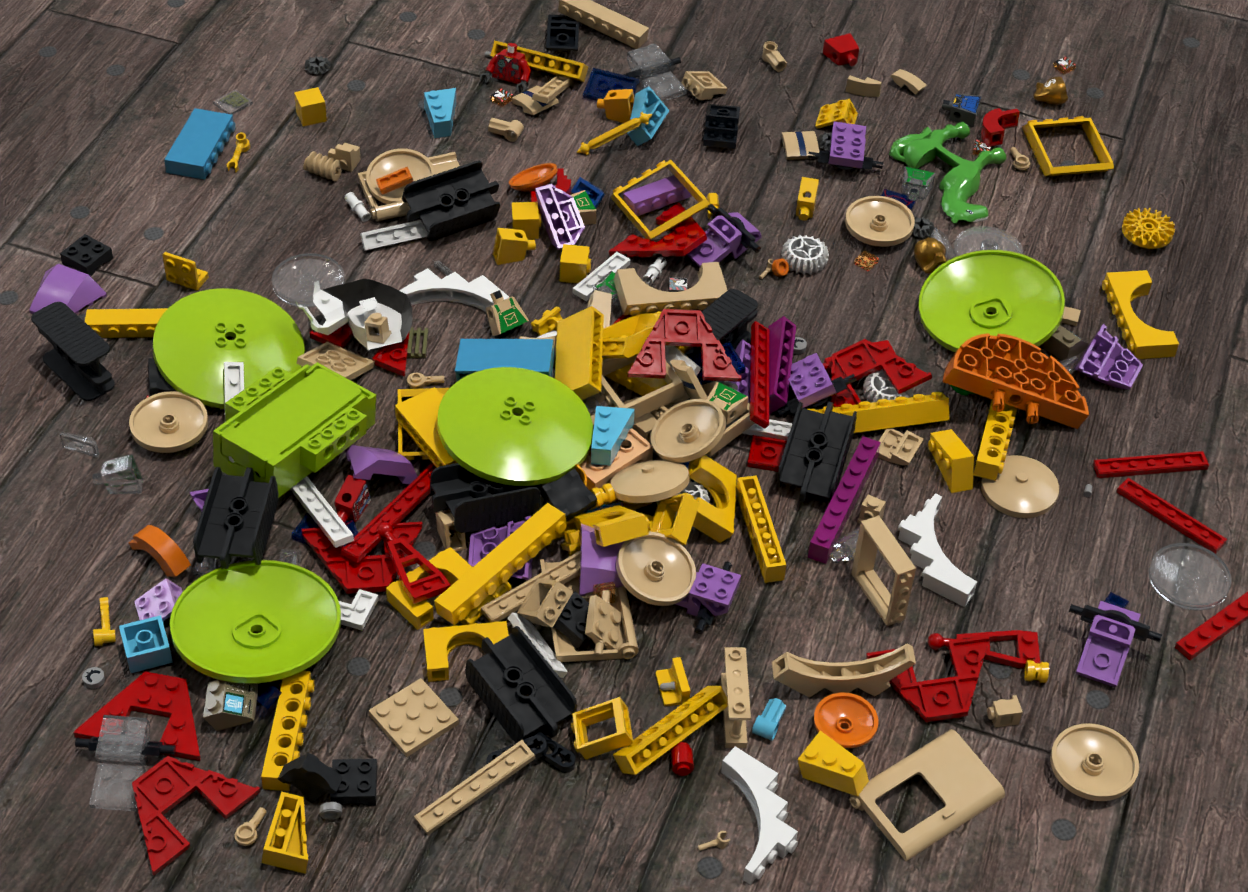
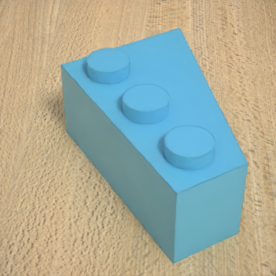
[627,86,669,146]
[424,88,456,138]
[591,406,635,466]

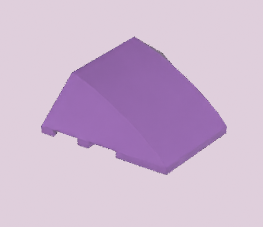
[29,264,107,314]
[1075,324,1143,389]
[345,445,418,484]
[468,516,533,580]
[579,524,625,596]

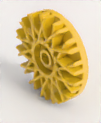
[1122,208,1175,249]

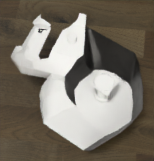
[296,279,412,350]

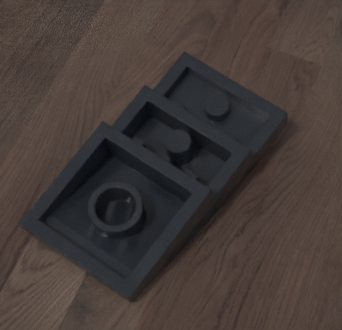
[546,15,579,51]
[703,104,740,149]

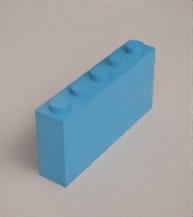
[164,108,236,180]
[455,339,555,381]

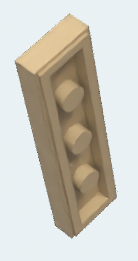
[532,75,572,104]

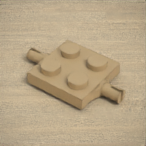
[585,590,621,657]

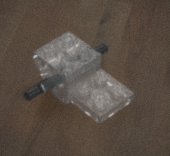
[616,44,687,102]
[75,715,176,811]

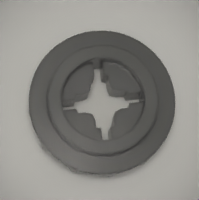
[305,56,331,74]
[817,132,832,151]
[912,216,935,238]

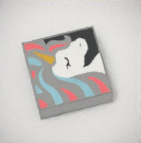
[669,278,687,292]

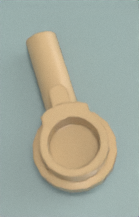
[1010,147,1030,171]
[407,372,444,389]
[235,807,267,846]

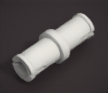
[345,192,371,222]
[642,257,667,286]

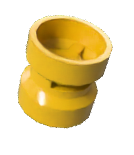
[590,483,616,508]
[1024,660,1049,683]

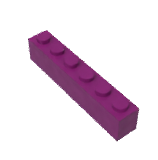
[768,316,796,413]

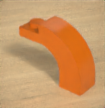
[128,525,191,577]

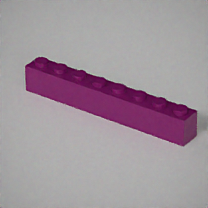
[808,436,881,564]

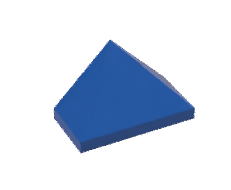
[571,177,605,208]

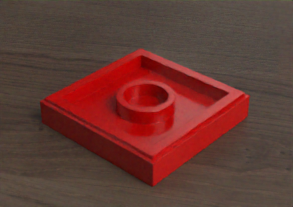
[747,435,787,472]

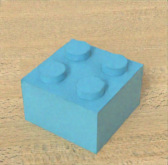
[119,615,173,673]

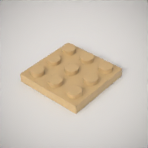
[297,342,375,380]
[368,678,459,758]

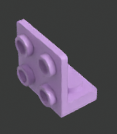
[135,578,183,621]

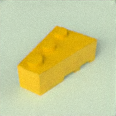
[928,429,974,493]
[797,731,869,796]
[261,792,308,874]

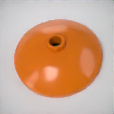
[509,163,558,192]
[814,692,878,748]

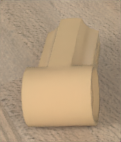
[762,41,787,72]
[488,118,524,142]

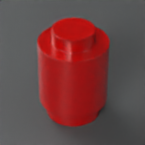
[671,742,694,776]

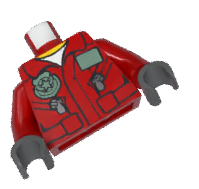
[480,43,531,92]

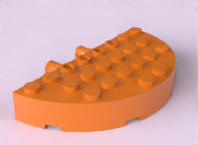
[943,333,1089,429]

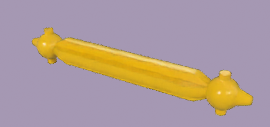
[577,112,652,155]

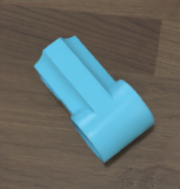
[752,698,786,741]

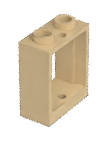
[517,578,573,628]

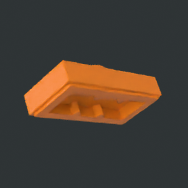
[376,166,413,195]

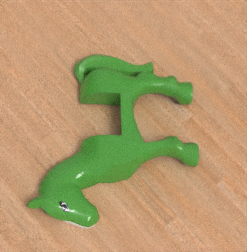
[890,122,1006,224]

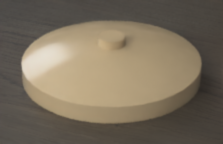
[366,149,435,204]
[845,196,915,247]
[129,391,208,453]
[651,399,726,463]
[981,455,1059,518]
[611,460,690,503]
[616,532,696,606]
[1050,724,1139,801]

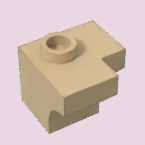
[328,143,361,172]

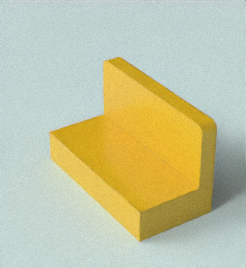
[655,657,690,707]

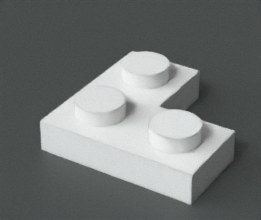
[339,589,379,631]

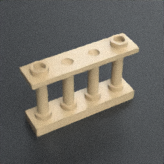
[721,647,751,748]

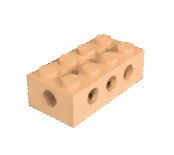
[580,428,653,490]

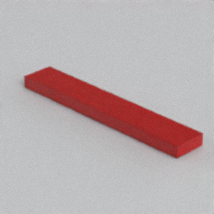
[1093,451,1209,478]
[1116,478,1227,554]

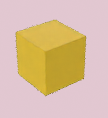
[294,87,327,127]
[512,202,541,239]
[560,244,591,283]

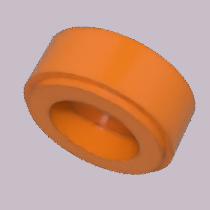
[772,258,789,277]

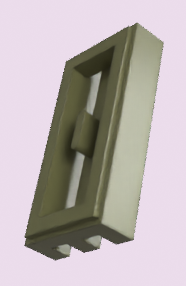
[407,327,428,358]

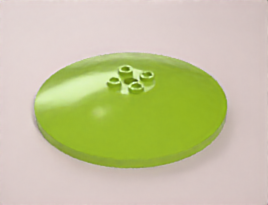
[919,250,1065,352]
[153,288,305,409]
[437,367,593,486]
[170,560,341,683]

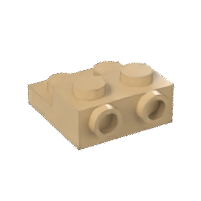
[681,71,728,101]

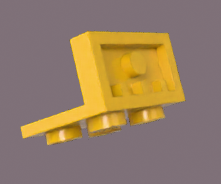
[815,99,858,129]
[162,252,209,291]

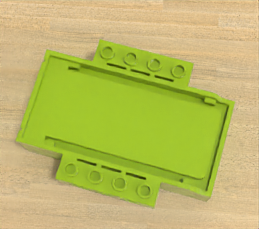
[213,362,376,498]

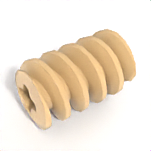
[303,151,342,181]

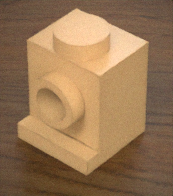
[364,313,392,344]
[857,494,886,524]
[987,695,1023,728]

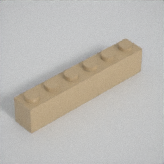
[558,0,649,50]

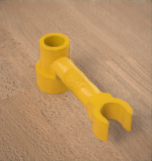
[227,132,250,172]
[93,597,116,646]

